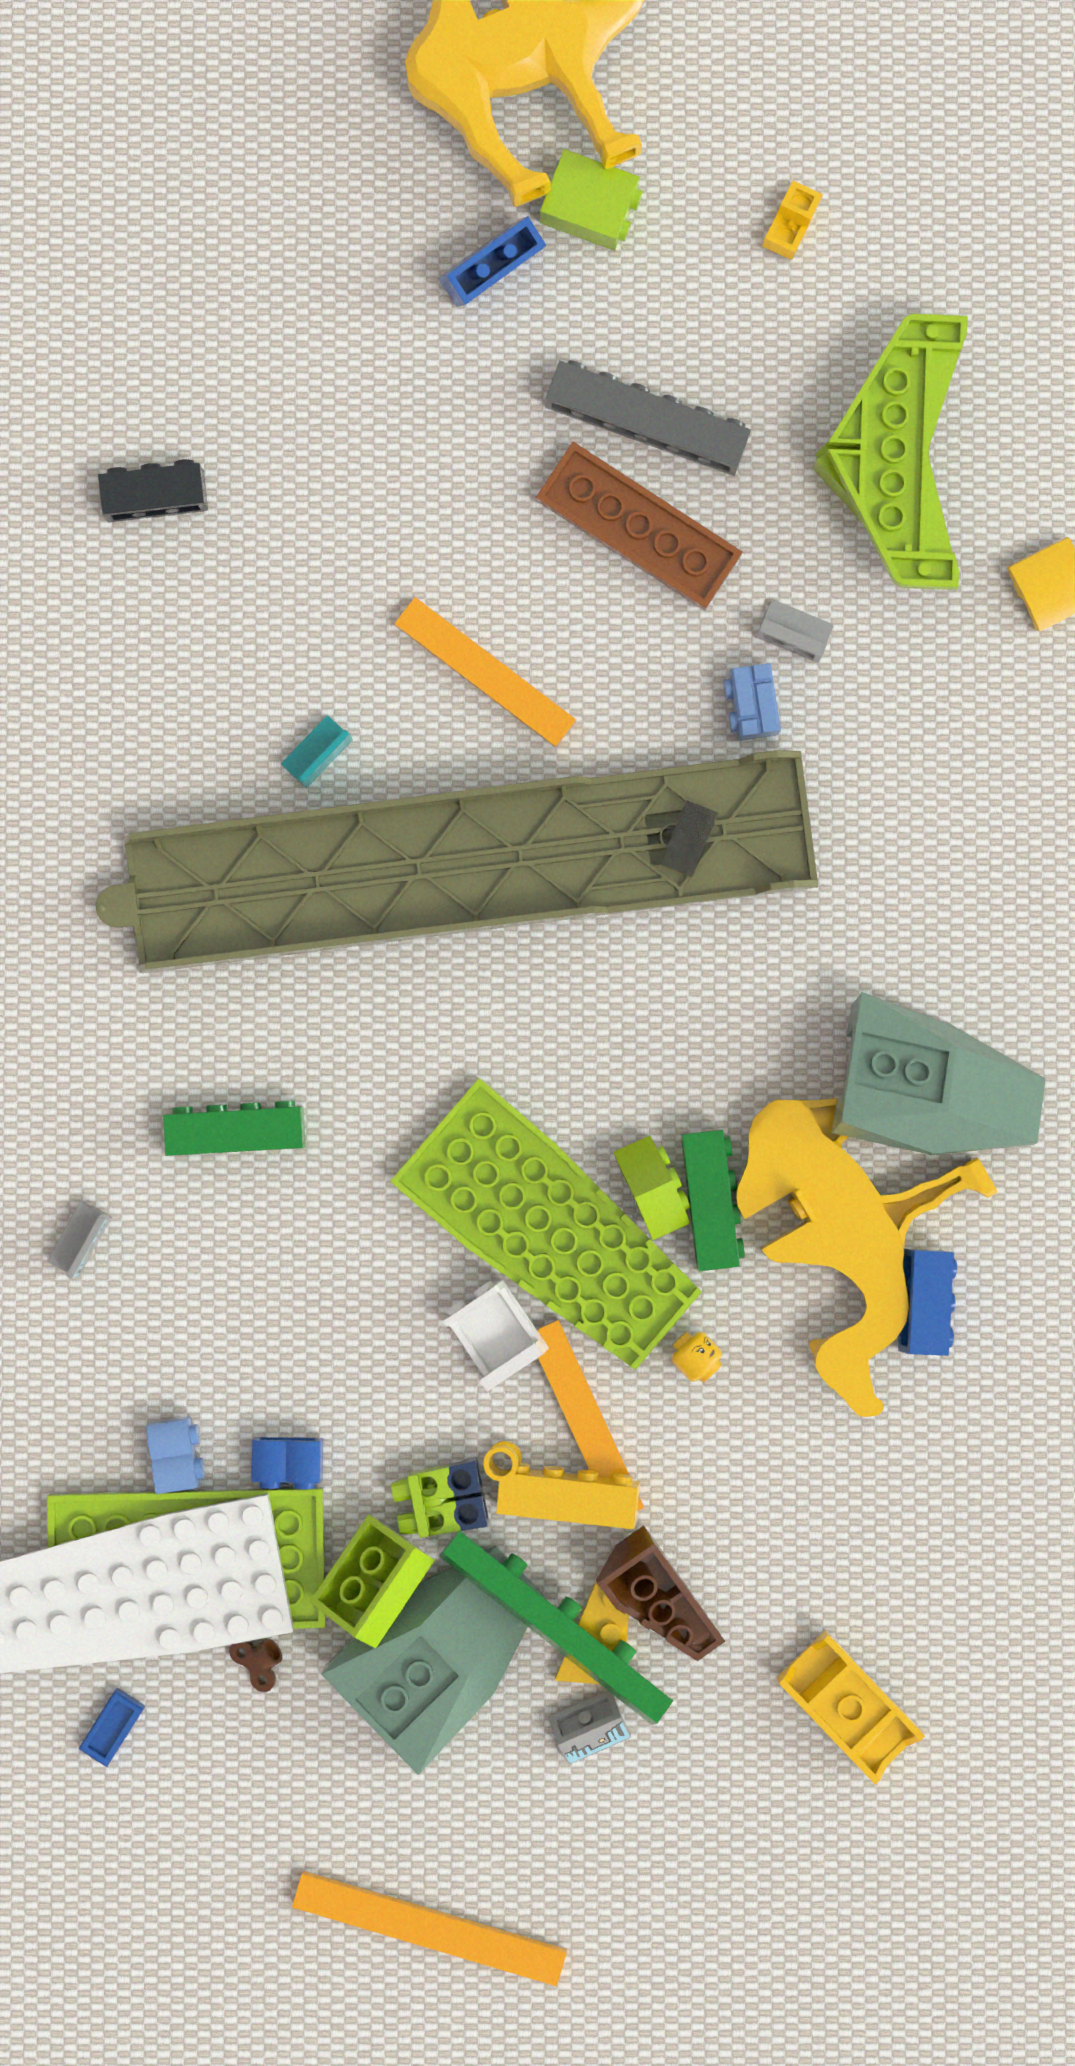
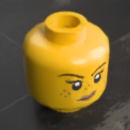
[671,1331,722,1383]

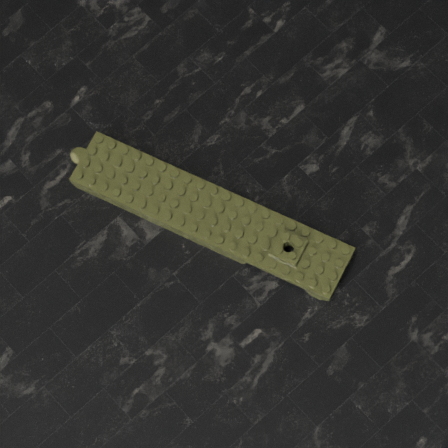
[96,750,819,974]

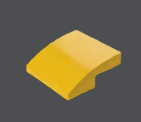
[1007,537,1075,631]

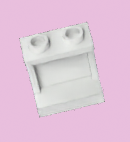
[441,1280,549,1392]

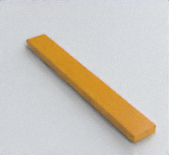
[292,1871,567,1986]

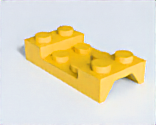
[776,1630,925,1785]

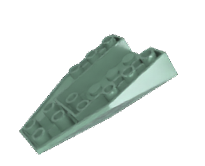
[831,992,1046,1155]
[321,1545,544,1775]

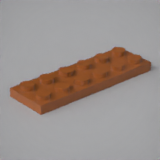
[536,441,743,611]

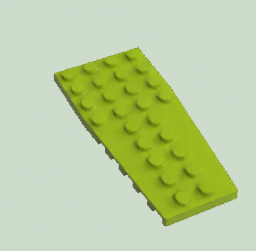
[390,1078,701,1369]

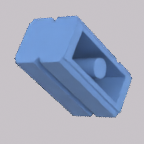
[723,663,781,741]

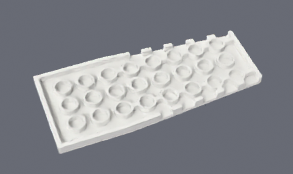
[0,1493,294,1673]

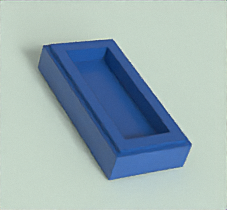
[78,1688,145,1767]

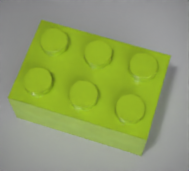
[309,1514,435,1649]

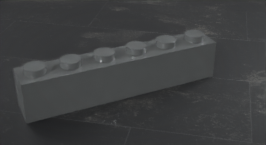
[545,360,751,476]

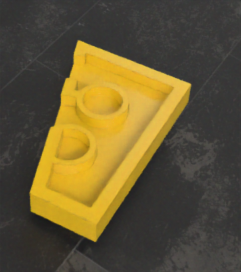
[555,1578,629,1684]

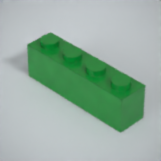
[163,1101,306,1156]
[680,1130,745,1272]

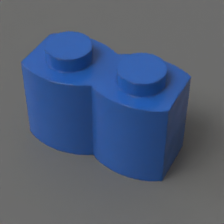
[251,1437,324,1489]

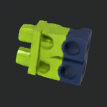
[391,1456,490,1538]

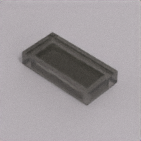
[661,800,718,878]

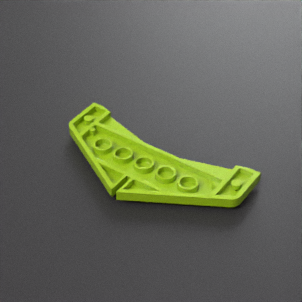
[826,314,968,590]

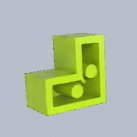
[613,1135,691,1240]

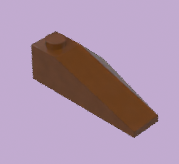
[596,1525,726,1661]

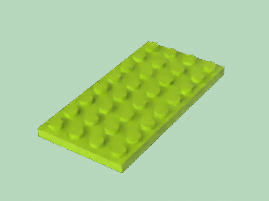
[47,1487,326,1629]

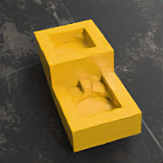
[762,180,823,260]

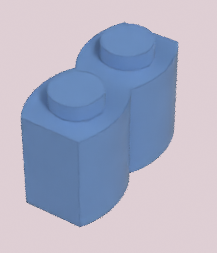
[146,1416,205,1494]

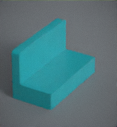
[281,715,353,789]

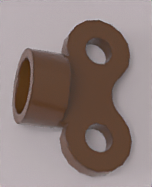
[229,1639,282,1692]

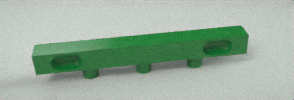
[439,1531,673,1725]

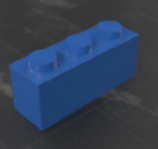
[438,216,547,307]
[898,1248,957,1356]

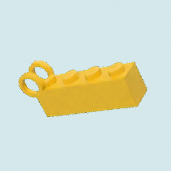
[483,1441,640,1529]

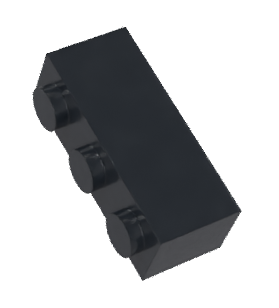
[98,459,208,523]

